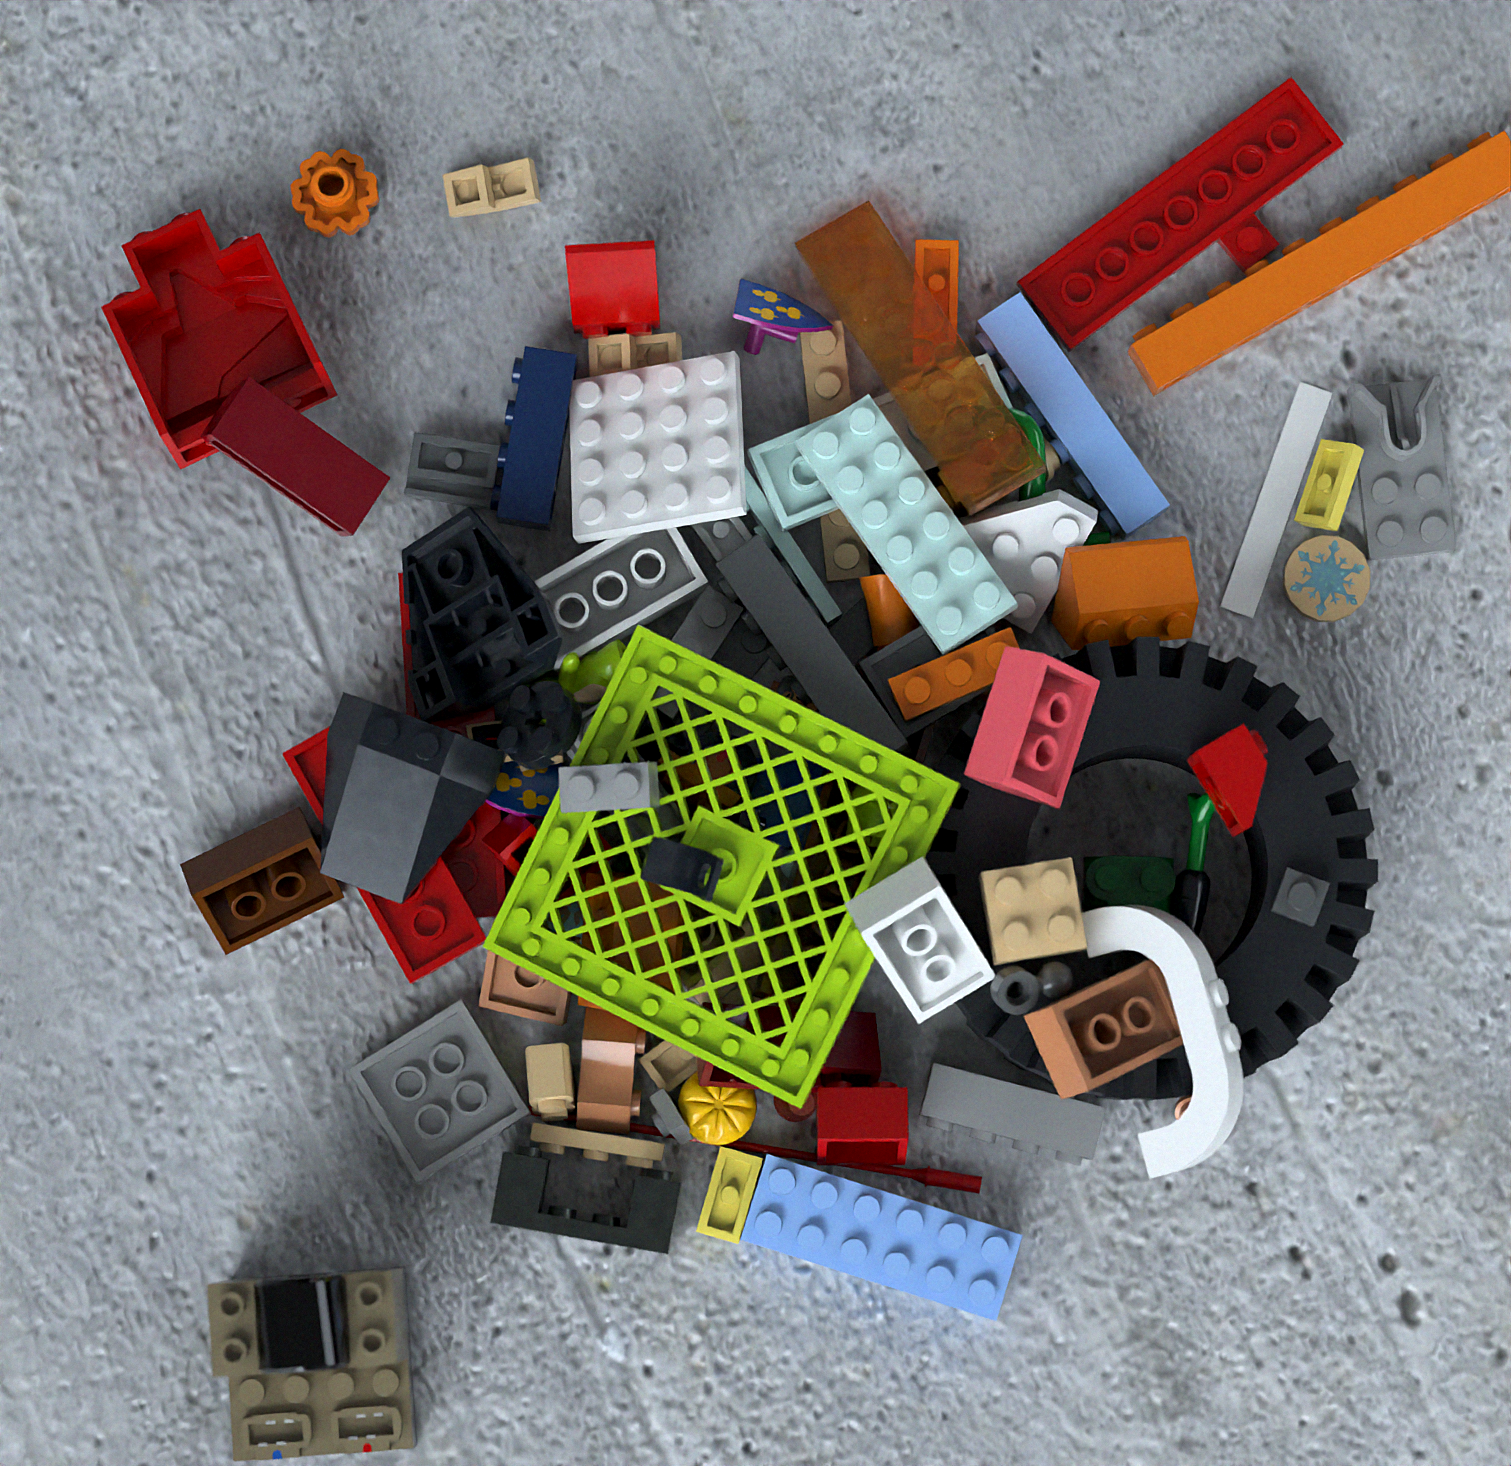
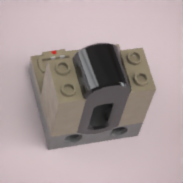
[207,1266,417,1462]

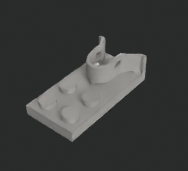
[1347,374,1457,561]

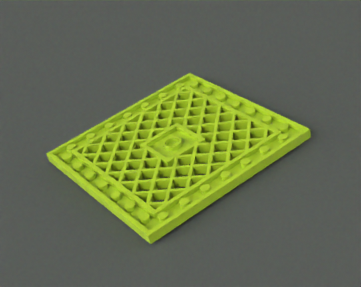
[482,625,961,1109]

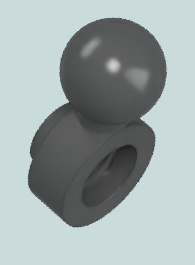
[991,962,1073,1015]

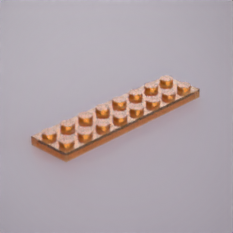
[794,200,1047,516]

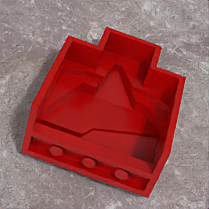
[101,209,338,470]

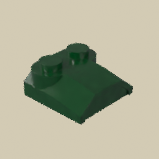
[1082,856,1175,916]

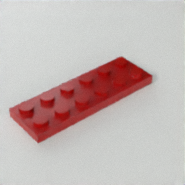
[282,726,487,984]

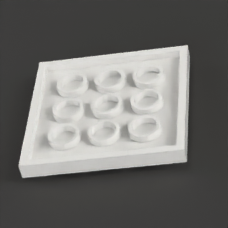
[569,351,747,544]

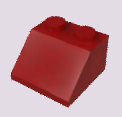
[1187,724,1268,837]

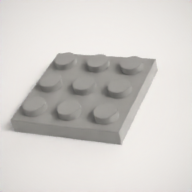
[348,999,532,1183]

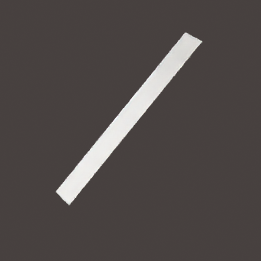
[1220,381,1332,619]

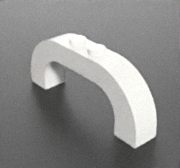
[1081,905,1244,1178]

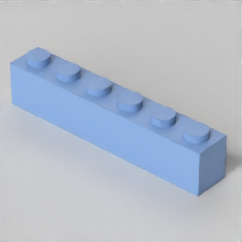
[974,292,1170,541]

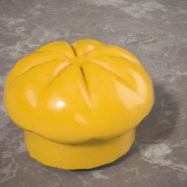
[678,1071,757,1145]

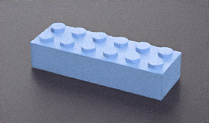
[740,1154,1023,1321]

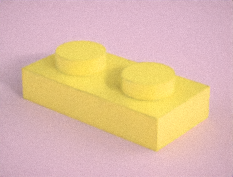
[1294,439,1364,531]
[696,1146,763,1244]

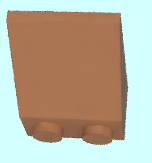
[1024,958,1184,1099]

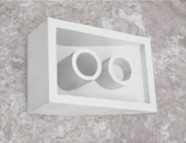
[845,856,996,1023]

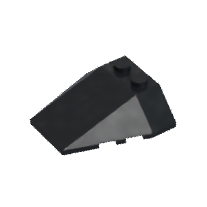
[402,507,563,723]
[320,692,507,904]

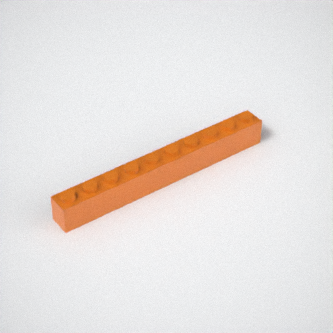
[1127,130,1511,396]

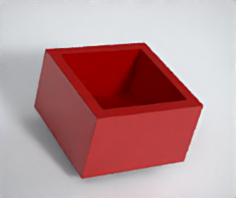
[816,1081,909,1165]

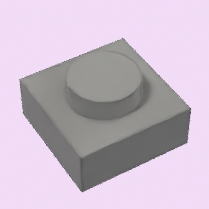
[649,1088,694,1145]

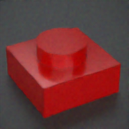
[1217,213,1279,275]

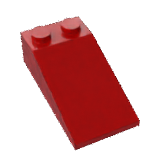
[565,240,661,339]

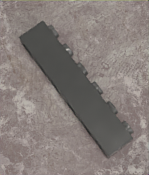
[716,534,913,756]

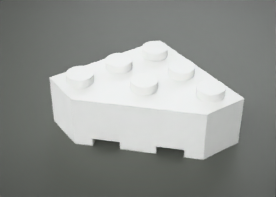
[957,489,1098,634]

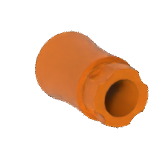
[858,574,920,652]

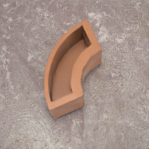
[576,1007,646,1134]

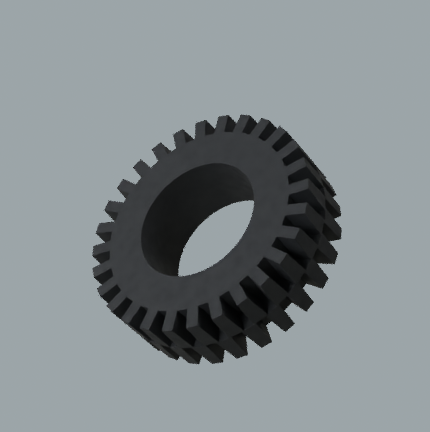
[925,637,1378,1101]

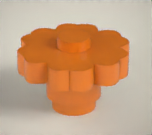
[290,149,380,238]

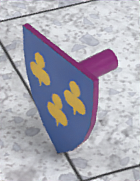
[733,279,833,355]
[486,761,562,825]

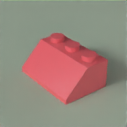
[964,646,1100,809]

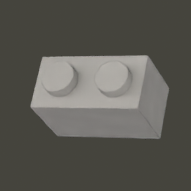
[558,762,660,813]

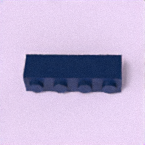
[490,346,578,531]

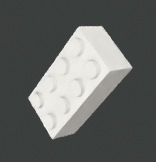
[534,527,708,676]

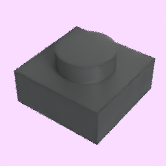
[1270,867,1330,927]

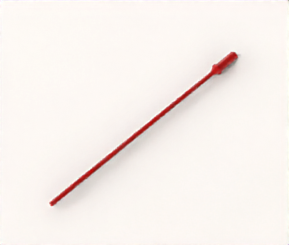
[527,1105,982,1194]

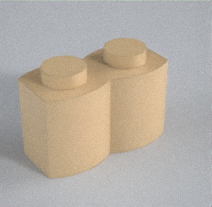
[525,1043,576,1121]

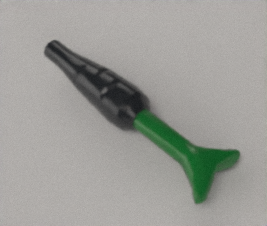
[1173,792,1215,937]

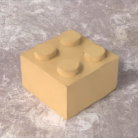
[979,858,1087,965]

